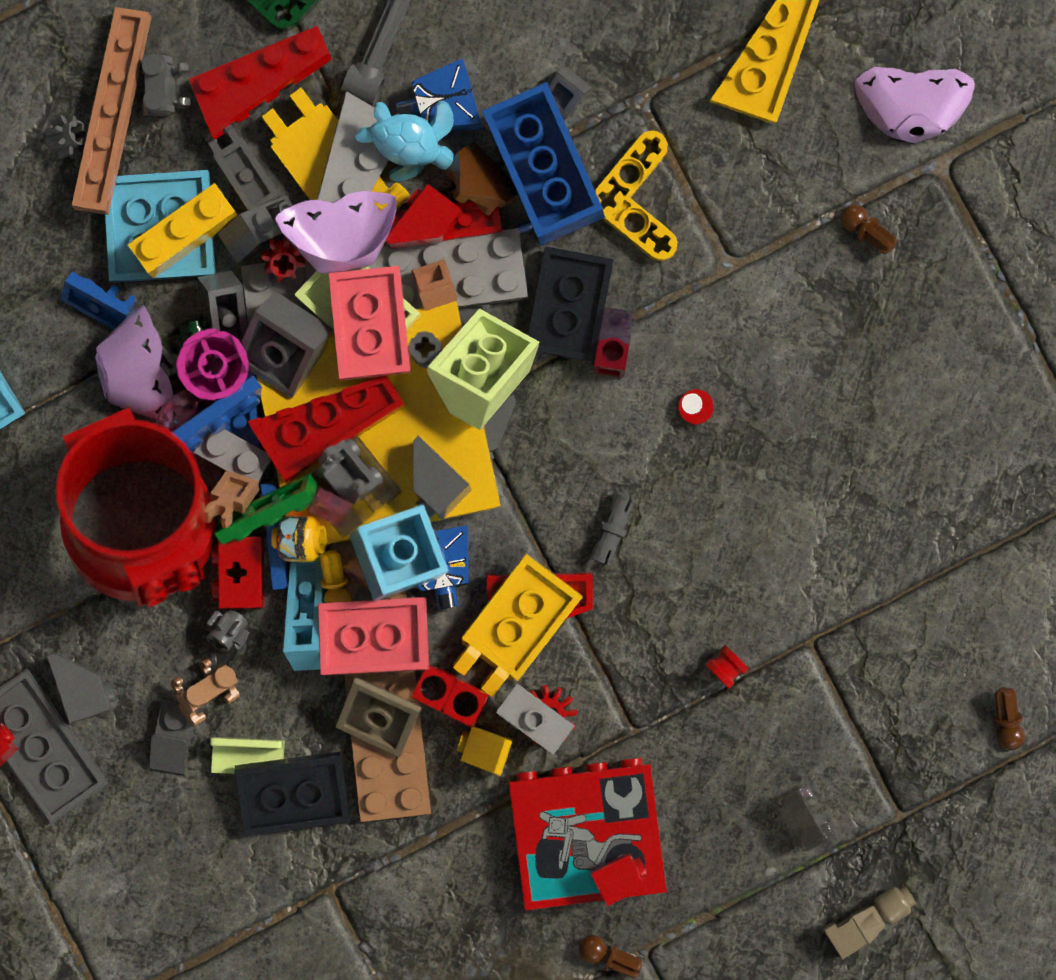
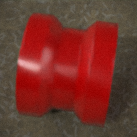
[705,645,749,689]

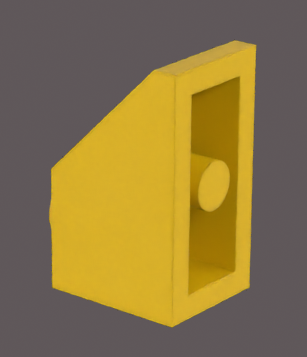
[457,726,513,776]

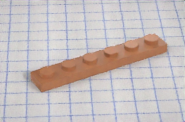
[72,7,152,215]

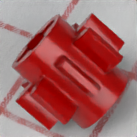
[261,236,305,282]

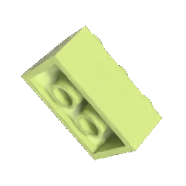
[427,308,540,430]

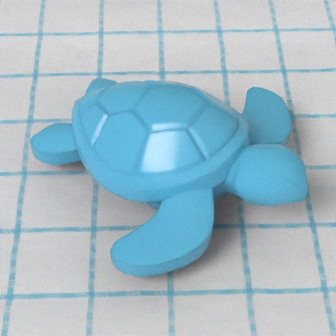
[355,101,454,182]

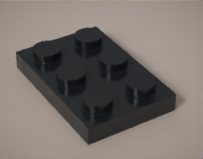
[528,246,614,363]
[234,751,351,836]

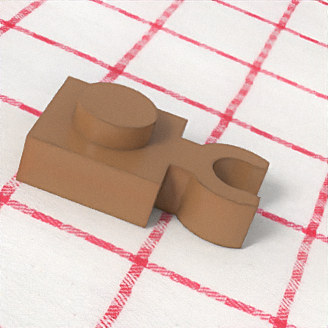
[205,470,259,528]

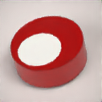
[678,389,714,425]

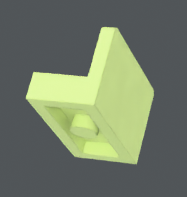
[210,737,285,774]

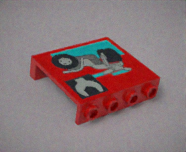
[509,758,667,910]

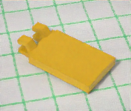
[262,88,389,200]
[453,553,582,697]

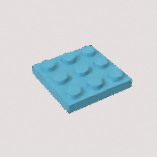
[105,170,215,283]

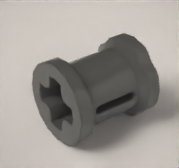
[409,331,442,368]

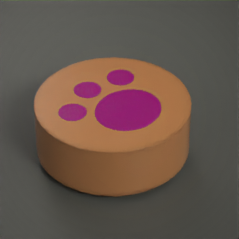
[342,557,369,590]

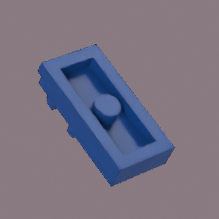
[61,272,136,330]

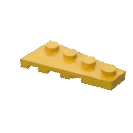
[710,0,819,125]

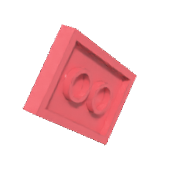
[328,266,411,381]
[318,597,429,676]

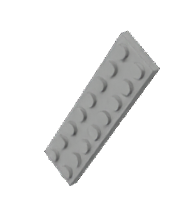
[241,228,528,325]

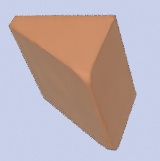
[411,259,458,310]

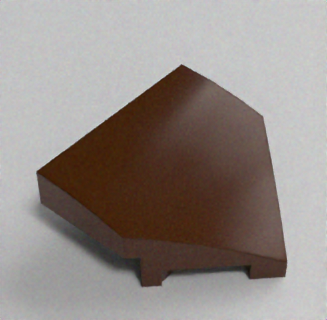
[445,142,519,216]

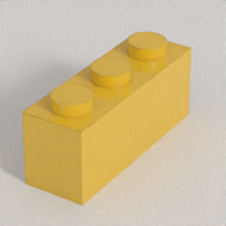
[128,183,238,279]

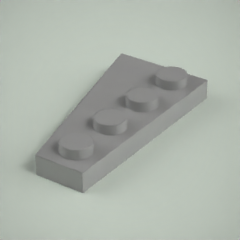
[312,92,388,220]

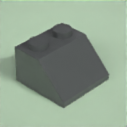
[241,291,334,398]

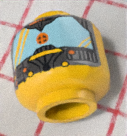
[271,515,327,562]

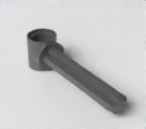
[341,0,411,106]

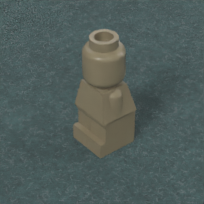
[822,886,916,959]

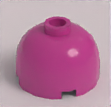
[176,329,249,401]

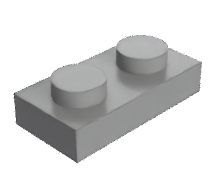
[194,429,272,483]

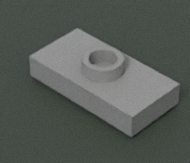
[496,684,574,755]

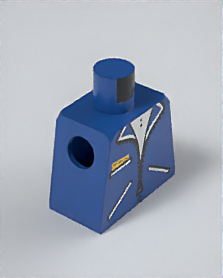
[396,59,481,132]
[418,525,469,610]

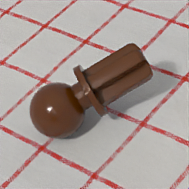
[841,204,897,254]
[994,687,1025,750]
[579,935,643,979]

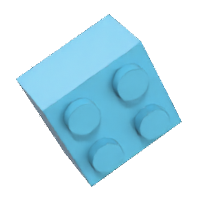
[349,505,449,602]

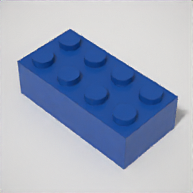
[482,82,605,246]

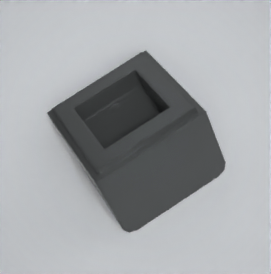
[548,67,591,120]

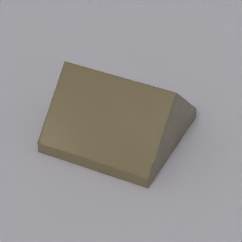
[335,677,423,757]

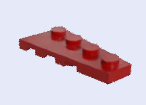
[189,26,332,140]
[247,376,406,482]

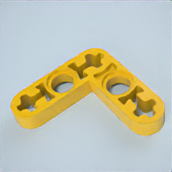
[595,131,678,262]

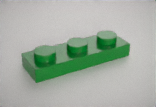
[215,473,317,545]

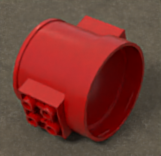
[57,408,216,607]

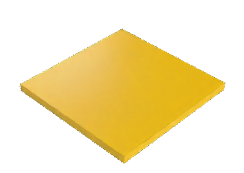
[256,301,501,546]

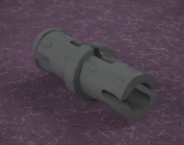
[589,493,635,566]

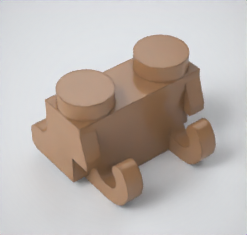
[171,658,240,728]

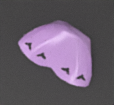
[854,67,975,143]
[275,191,396,274]
[96,305,173,425]

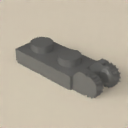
[201,124,281,210]

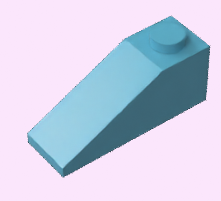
[283,556,328,671]

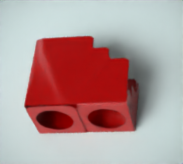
[411,665,488,727]

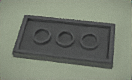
[0,668,109,825]

